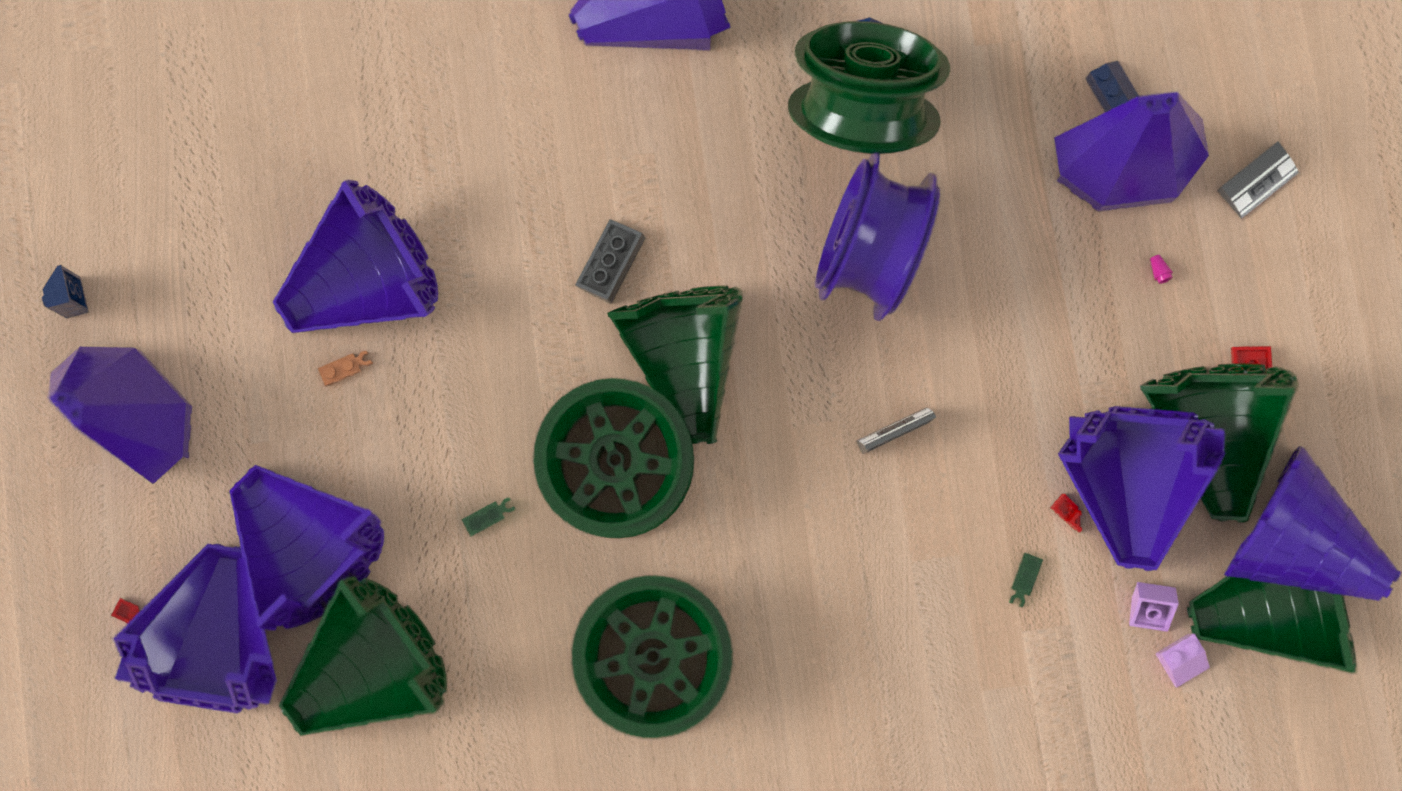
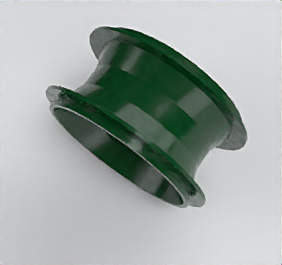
[788,21,951,154]
[533,378,694,539]
[571,575,733,739]

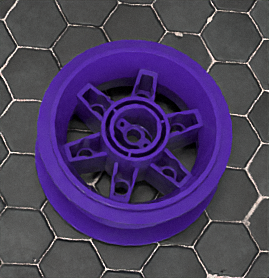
[815,152,940,321]

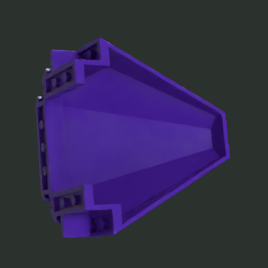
[568,0,731,50]
[1054,92,1209,212]
[48,346,192,484]
[1058,406,1225,571]
[113,544,277,714]

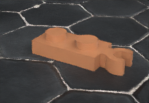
[318,351,373,387]

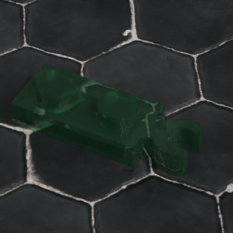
[461,498,516,537]
[1009,553,1043,607]

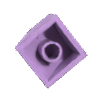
[1129,582,1178,632]
[1155,634,1210,688]

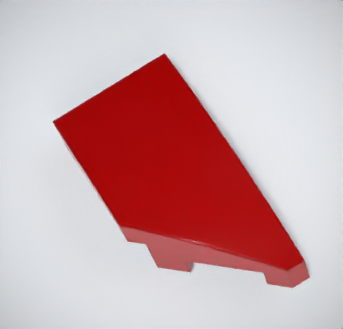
[1050,493,1082,533]
[111,597,140,623]

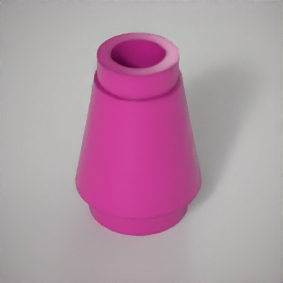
[1150,254,1173,284]

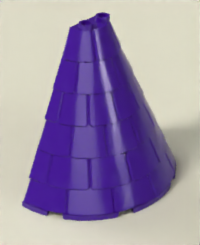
[273,180,438,333]
[1224,446,1401,601]
[229,465,384,630]

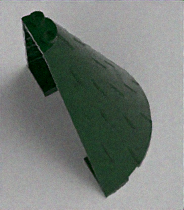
[607,285,743,444]
[1140,363,1298,523]
[1187,576,1357,674]
[279,577,447,736]

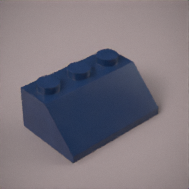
[1085,61,1139,112]
[42,265,89,319]

